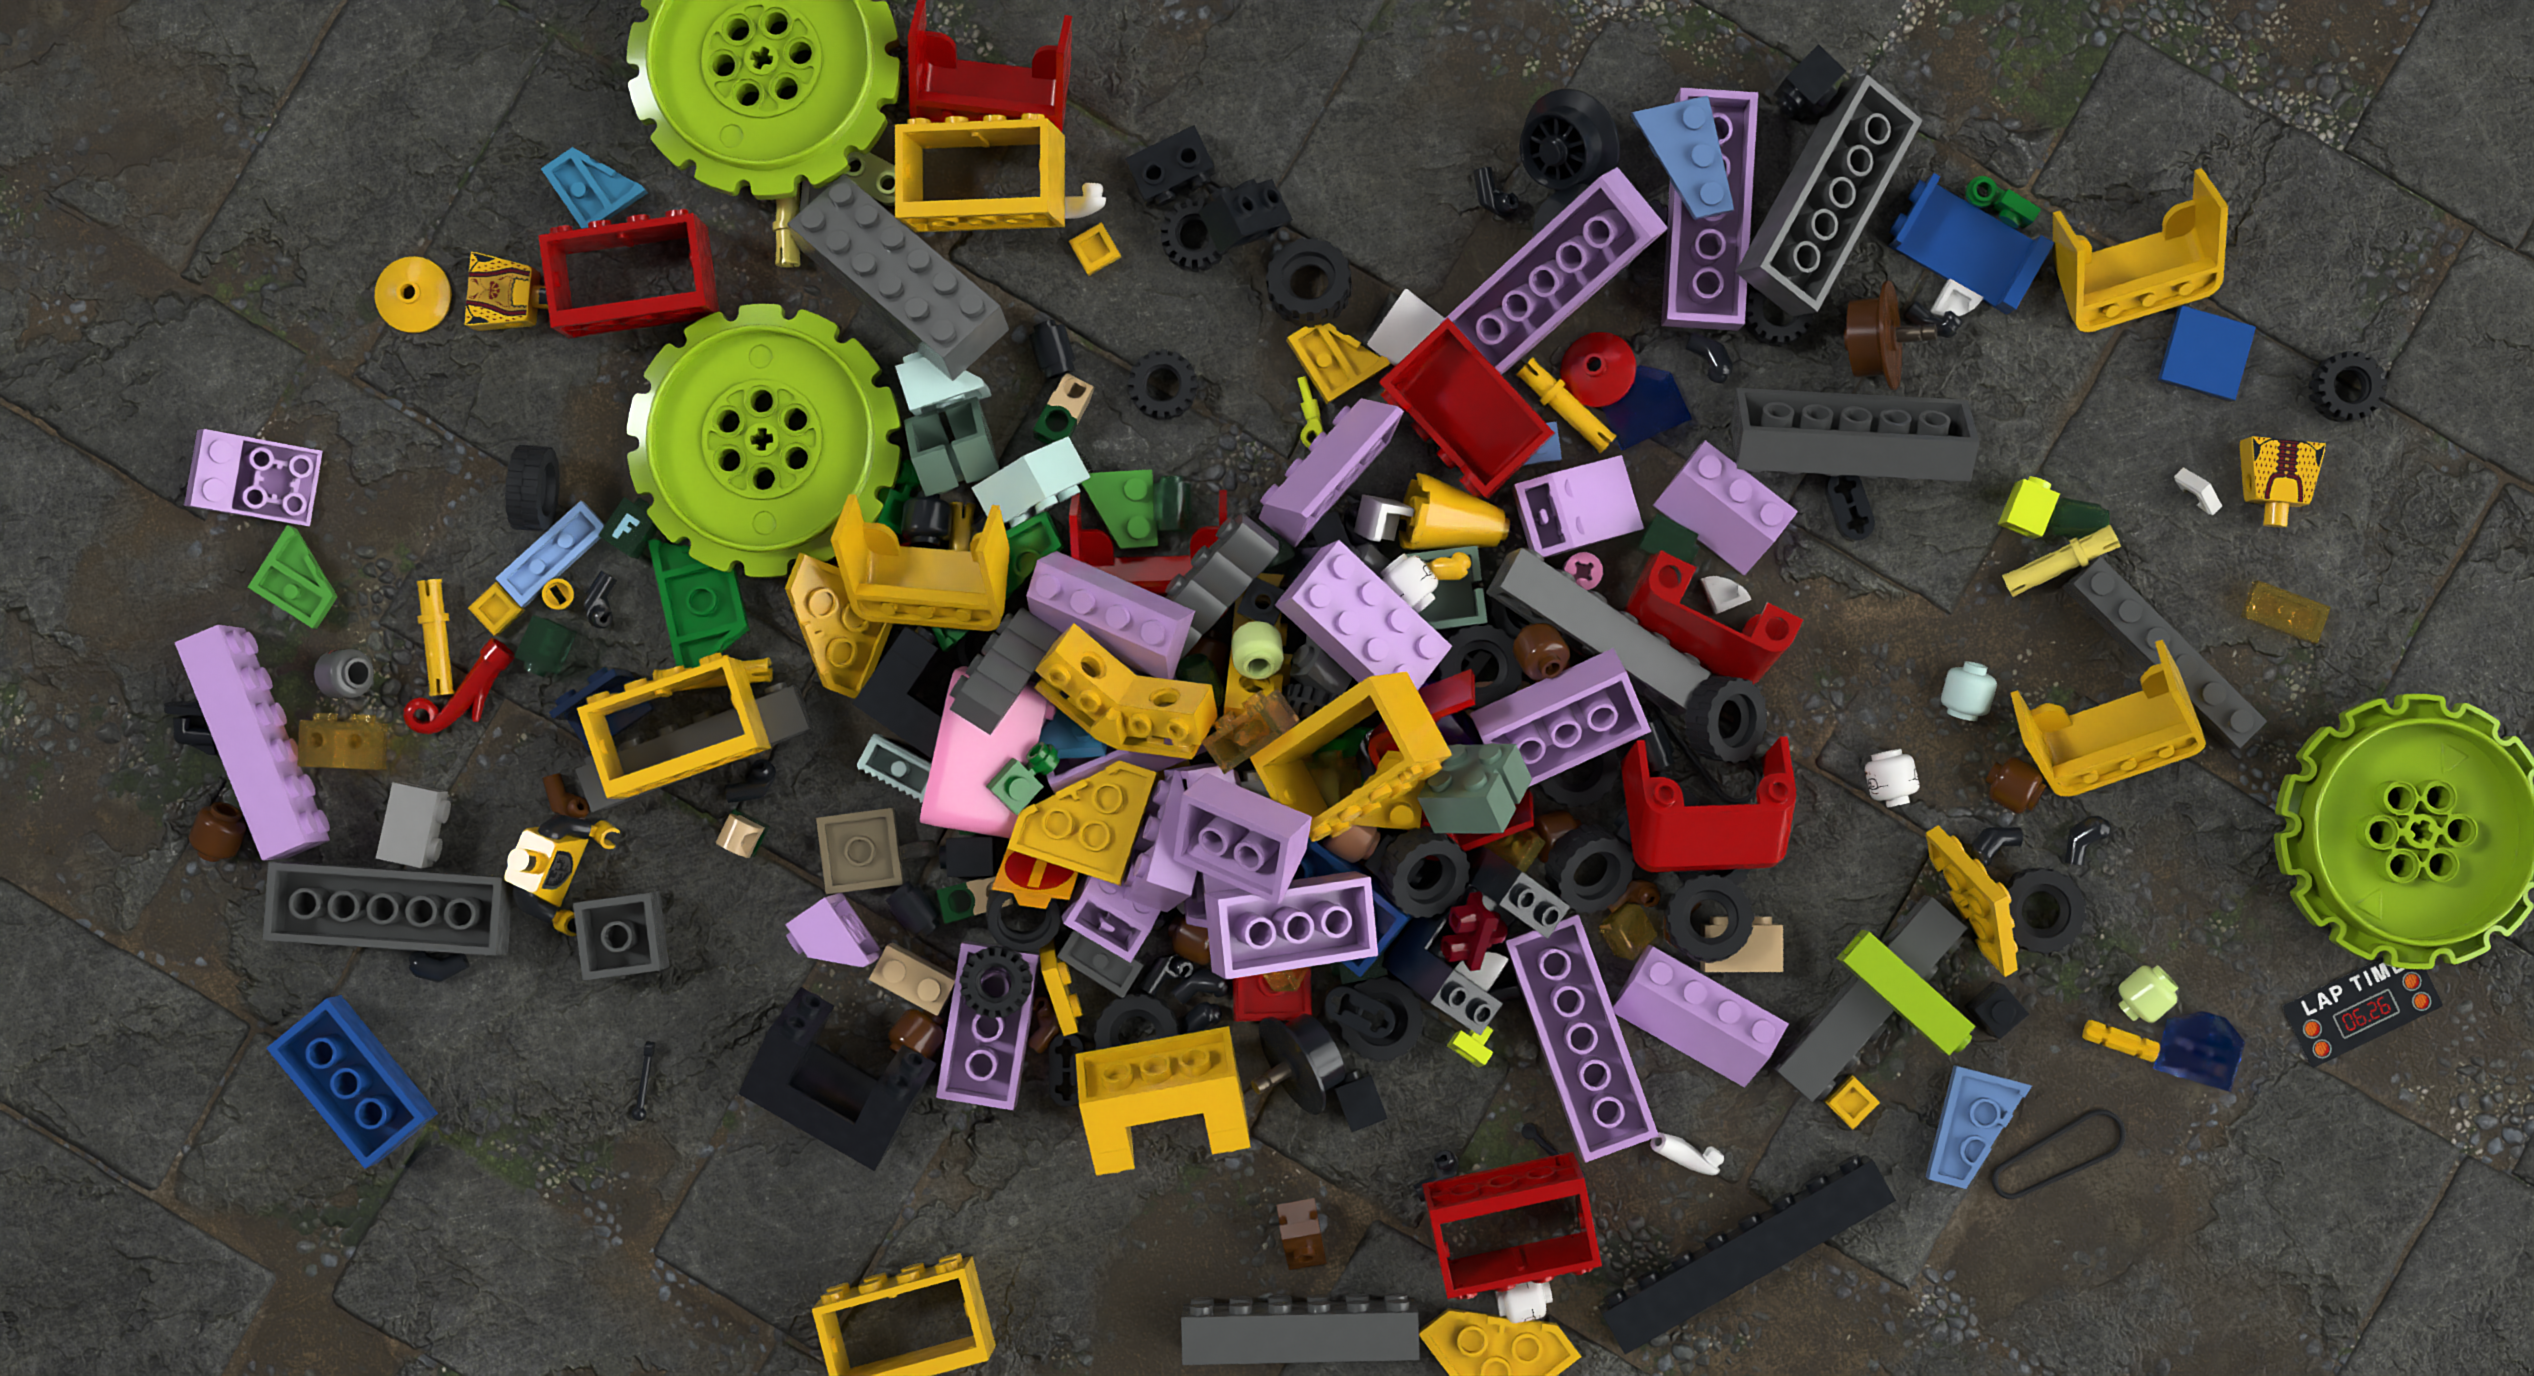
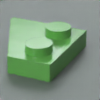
[1079,469,1158,550]
[248,525,338,629]

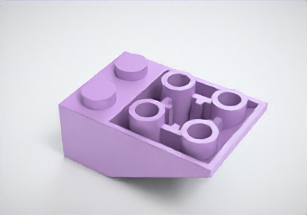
[184,429,323,526]
[1511,455,1644,559]
[1122,770,1197,912]
[1061,848,1161,963]

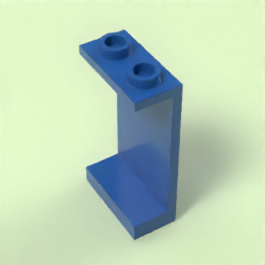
[1888,173,2055,315]

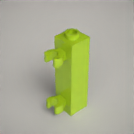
[1836,930,1976,1056]

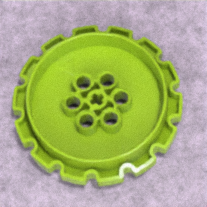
[626,0,902,200]
[627,304,902,578]
[2274,694,2534,969]

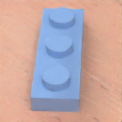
[495,501,610,607]

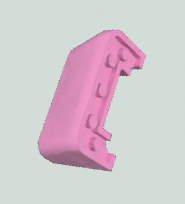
[920,666,1057,839]

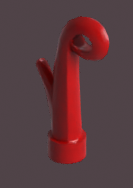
[403,637,516,735]

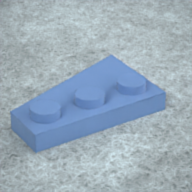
[1630,96,1734,220]
[1925,1065,2032,1189]

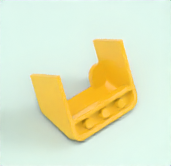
[2052,168,2228,332]
[830,494,1010,631]
[2010,639,2206,796]

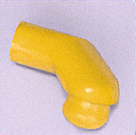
[1426,552,1471,580]

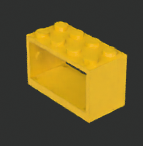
[895,113,1065,232]
[577,653,771,799]
[1249,671,1452,842]
[812,1253,996,1376]

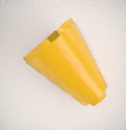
[1399,473,1510,550]

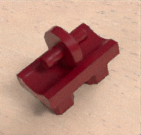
[1440,892,1508,971]

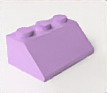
[1652,440,1798,576]
[1173,773,1312,905]
[785,893,883,967]

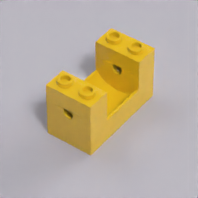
[1075,1026,1251,1176]

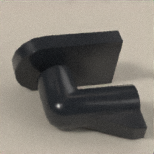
[164,700,217,755]

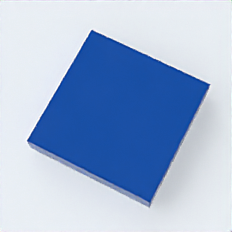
[2158,305,2256,402]

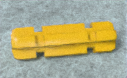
[2082,1020,2160,1062]

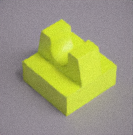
[1447,1026,1493,1068]

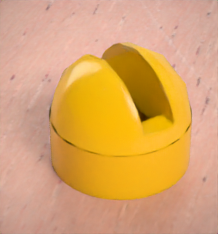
[542,579,574,610]

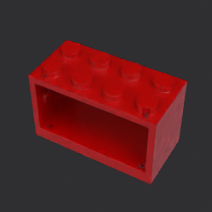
[538,209,719,339]
[1422,1152,1602,1300]

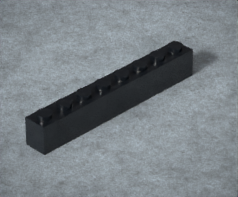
[1598,1154,1896,1355]

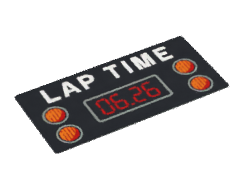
[2282,958,2443,1068]

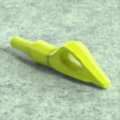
[1297,376,1324,448]

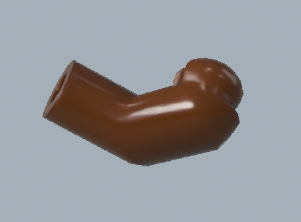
[1606,878,1661,914]

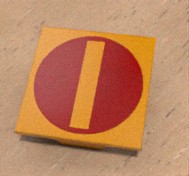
[992,849,1079,909]

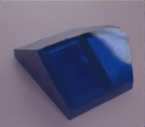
[1602,365,1692,451]
[2153,1011,2246,1092]

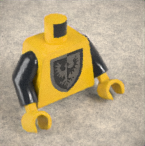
[504,814,620,937]

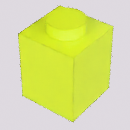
[1998,476,2060,539]

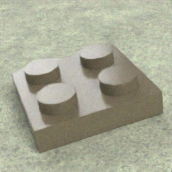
[816,808,904,894]

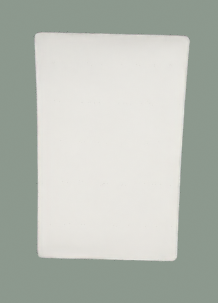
[1367,289,1445,366]

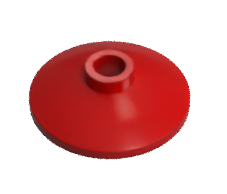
[1560,332,1637,407]

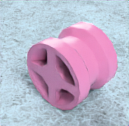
[1562,552,1603,590]

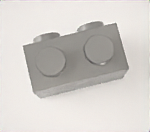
[376,782,451,868]

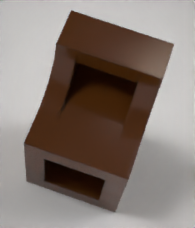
[1276,1198,1327,1270]

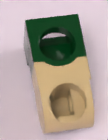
[1033,373,1095,445]
[716,809,770,858]
[936,876,1013,924]

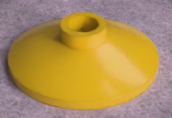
[375,256,452,333]

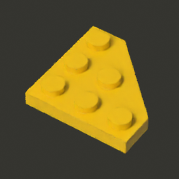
[785,552,893,699]
[1007,760,1158,886]
[1926,825,2018,977]
[1419,1308,1581,1376]

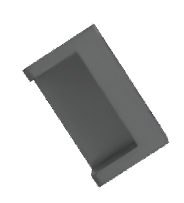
[1057,930,1145,998]

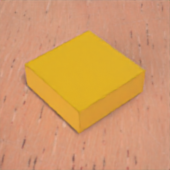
[1069,222,1121,276]
[468,582,525,636]
[1823,1074,1880,1130]

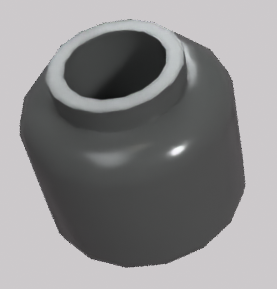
[314,648,374,699]

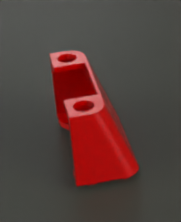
[1379,317,1555,499]
[1624,550,1803,685]

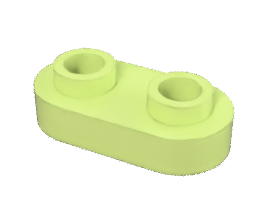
[845,152,895,206]

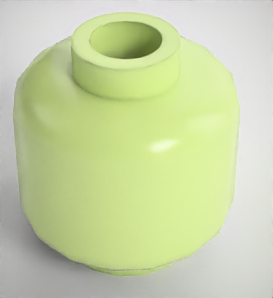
[1231,621,1284,680]
[2118,965,2178,1023]

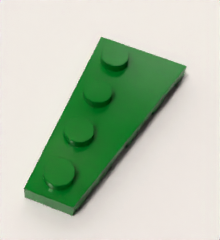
[932,511,1065,652]

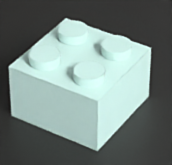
[972,437,1090,528]

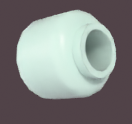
[1941,661,1997,721]

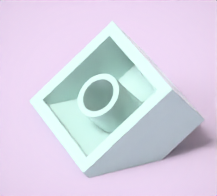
[895,352,991,416]

